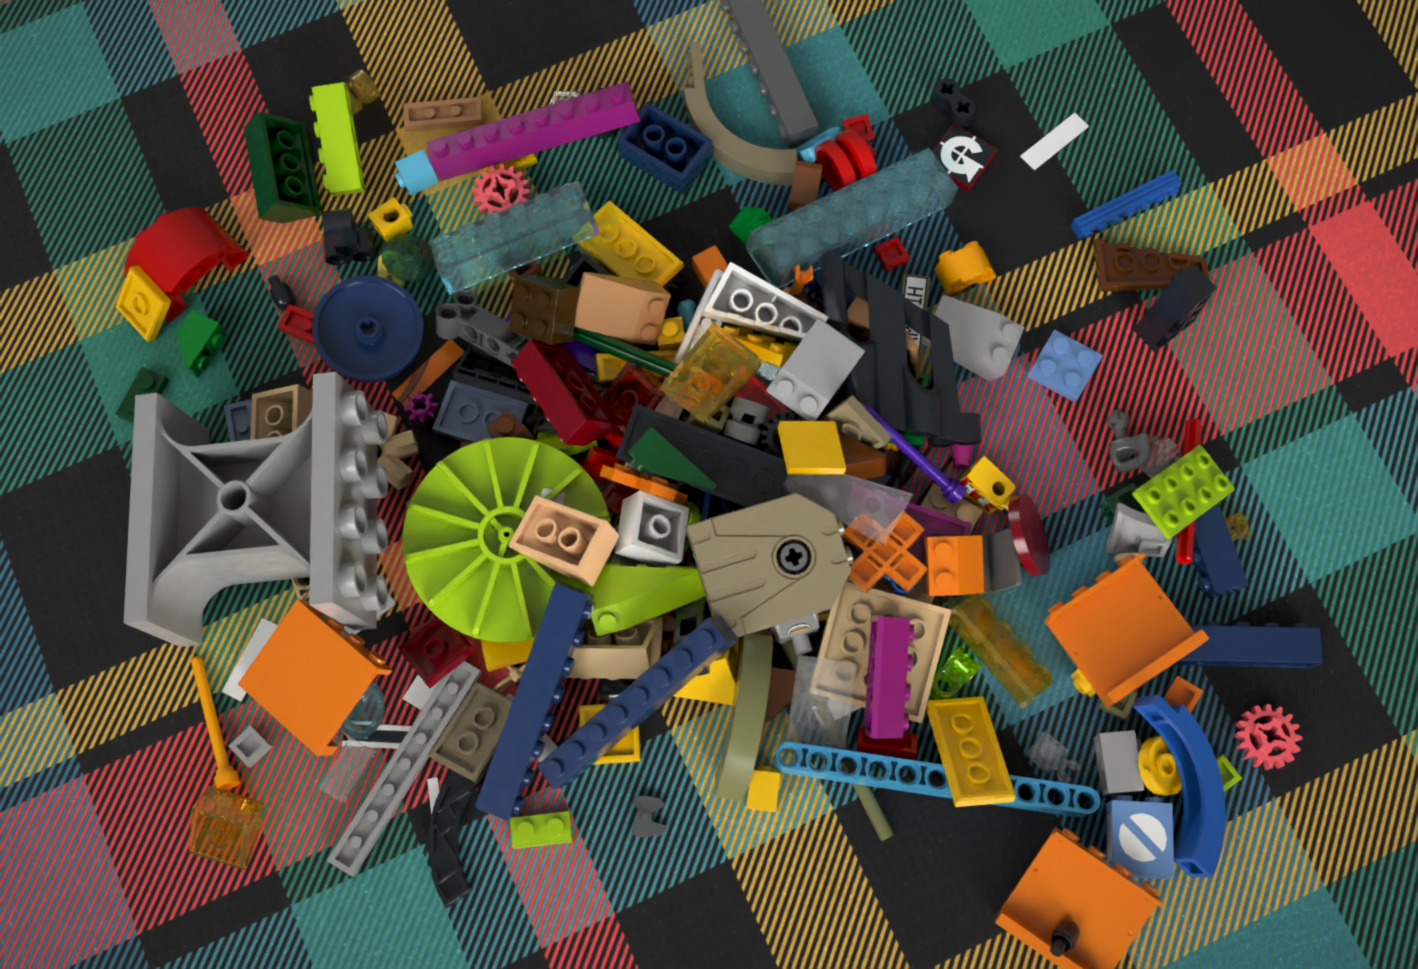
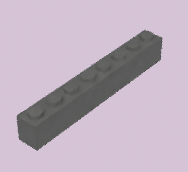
[720,0,819,148]

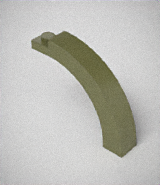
[715,628,773,802]

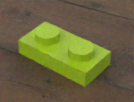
[510,811,573,849]

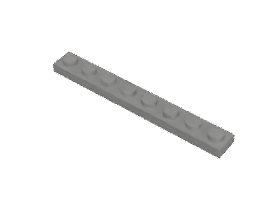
[327,661,482,877]

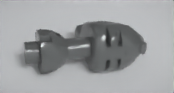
[1107,409,1151,472]

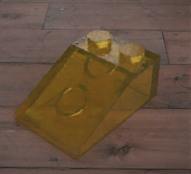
[659,322,762,424]

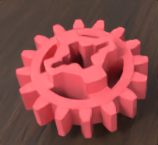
[472,164,531,222]
[1233,704,1302,770]

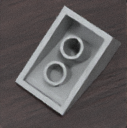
[921,295,1024,382]
[766,318,866,421]

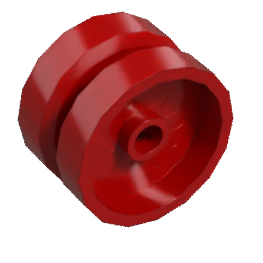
[814,128,878,198]

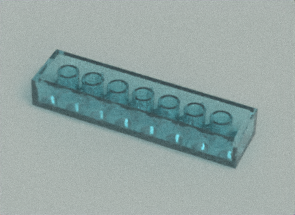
[746,148,958,289]

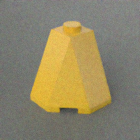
[663,641,739,705]

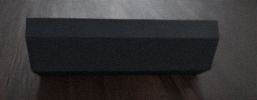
[453,344,540,406]

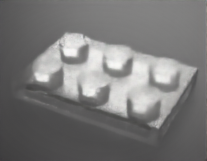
[785,655,857,750]

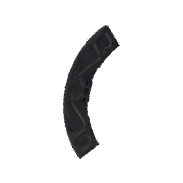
[428,768,489,909]

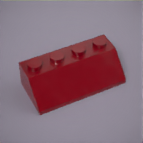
[511,339,622,446]

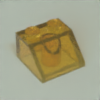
[189,786,264,870]

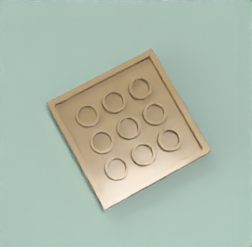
[808,581,952,723]

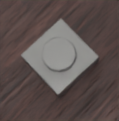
[228,725,272,768]

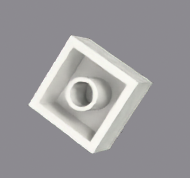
[615,490,689,568]

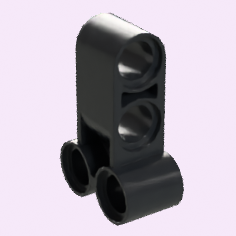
[322,208,375,265]

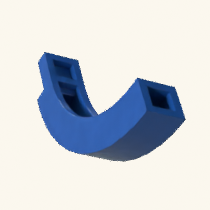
[1133,695,1226,877]

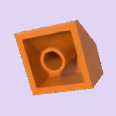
[924,535,984,596]

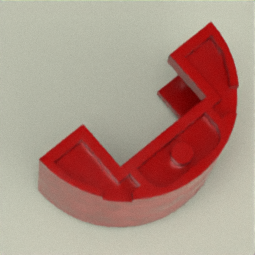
[124,207,250,324]

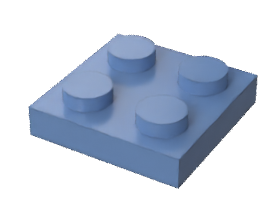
[1027,329,1103,403]

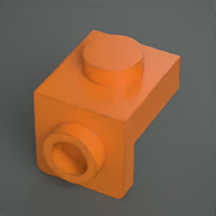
[1164,676,1204,713]

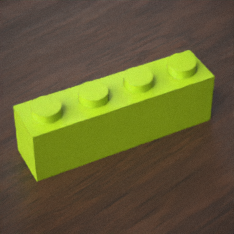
[309,82,366,196]

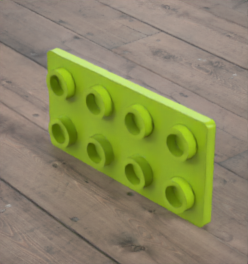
[1131,445,1235,539]

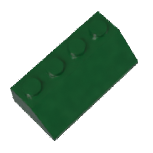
[244,111,322,224]

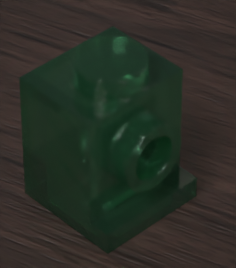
[1099,483,1145,525]

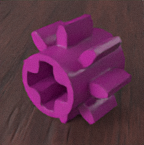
[404,390,440,427]

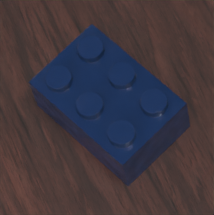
[617,102,713,195]

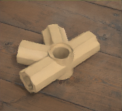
[377,413,420,491]

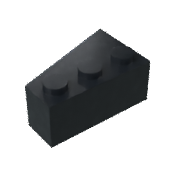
[1133,264,1217,353]

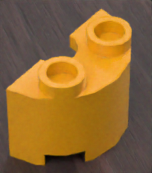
[934,241,996,296]

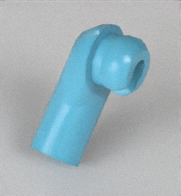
[677,299,696,330]

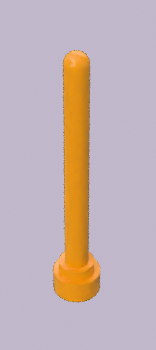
[191,656,240,791]

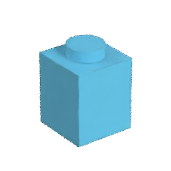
[394,150,438,195]

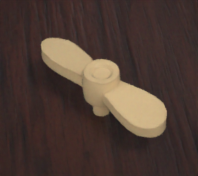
[493,662,527,693]

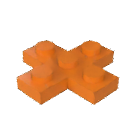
[600,463,688,506]
[842,511,928,594]

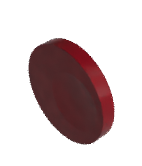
[1008,493,1050,577]

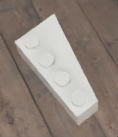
[701,262,828,343]

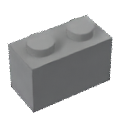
[1093,730,1145,797]

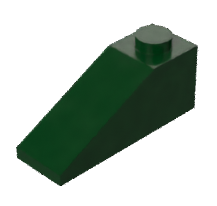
[628,427,718,490]

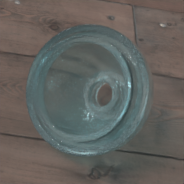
[339,682,385,739]

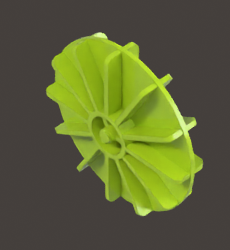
[403,437,611,643]

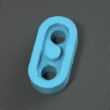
[796,127,841,163]

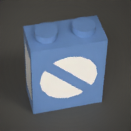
[1105,795,1174,880]

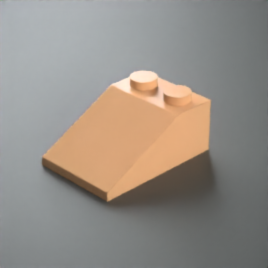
[508,495,619,587]

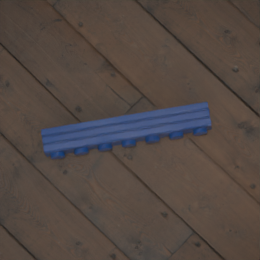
[1070,170,1182,240]

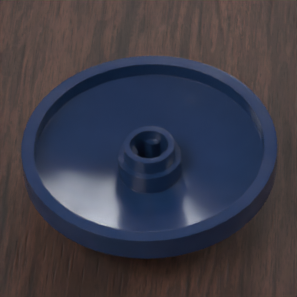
[312,276,424,383]

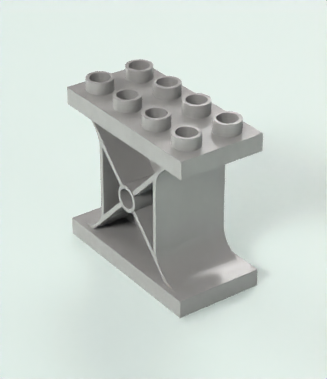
[124,372,388,647]

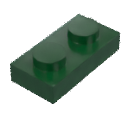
[116,367,169,423]

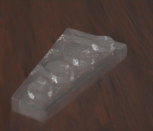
[782,474,913,546]

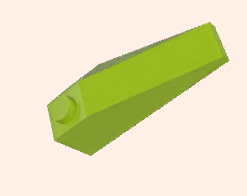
[584,563,705,637]

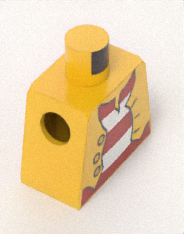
[959,456,1016,516]

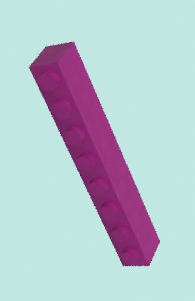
[427,81,640,181]

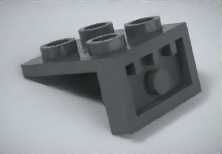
[968,528,1022,594]

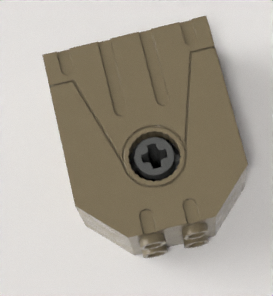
[685,493,853,637]

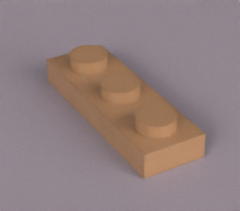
[403,97,484,132]

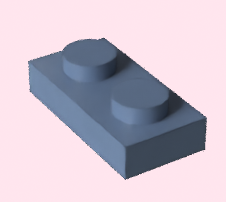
[224,399,252,442]

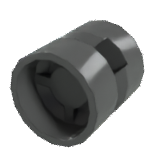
[722,397,769,446]

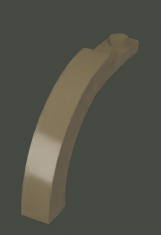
[684,41,797,185]

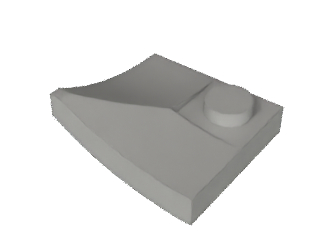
[1106,503,1175,557]

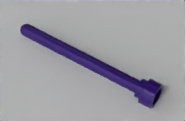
[864,405,967,504]

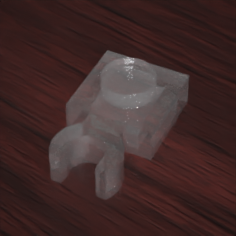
[1025,731,1081,783]

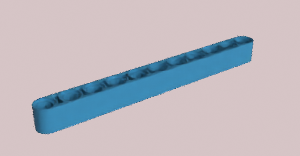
[773,742,1100,818]

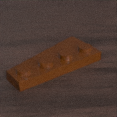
[1093,238,1209,292]

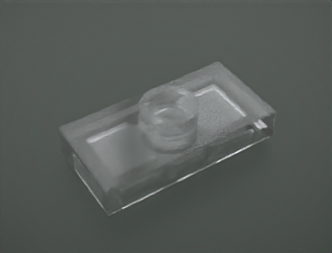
[319,737,377,804]

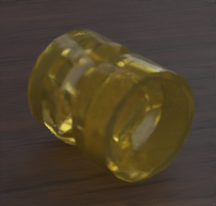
[339,68,380,116]

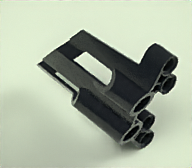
[818,252,982,448]

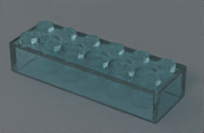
[429,180,600,295]

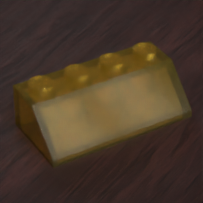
[948,594,1054,709]

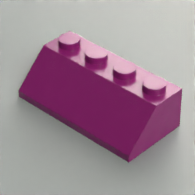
[864,616,914,738]

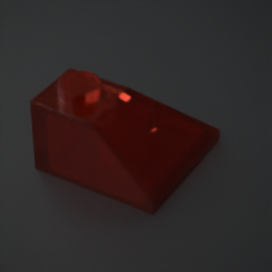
[602,362,665,433]

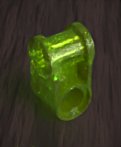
[930,646,983,700]

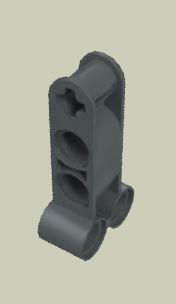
[436,289,535,368]

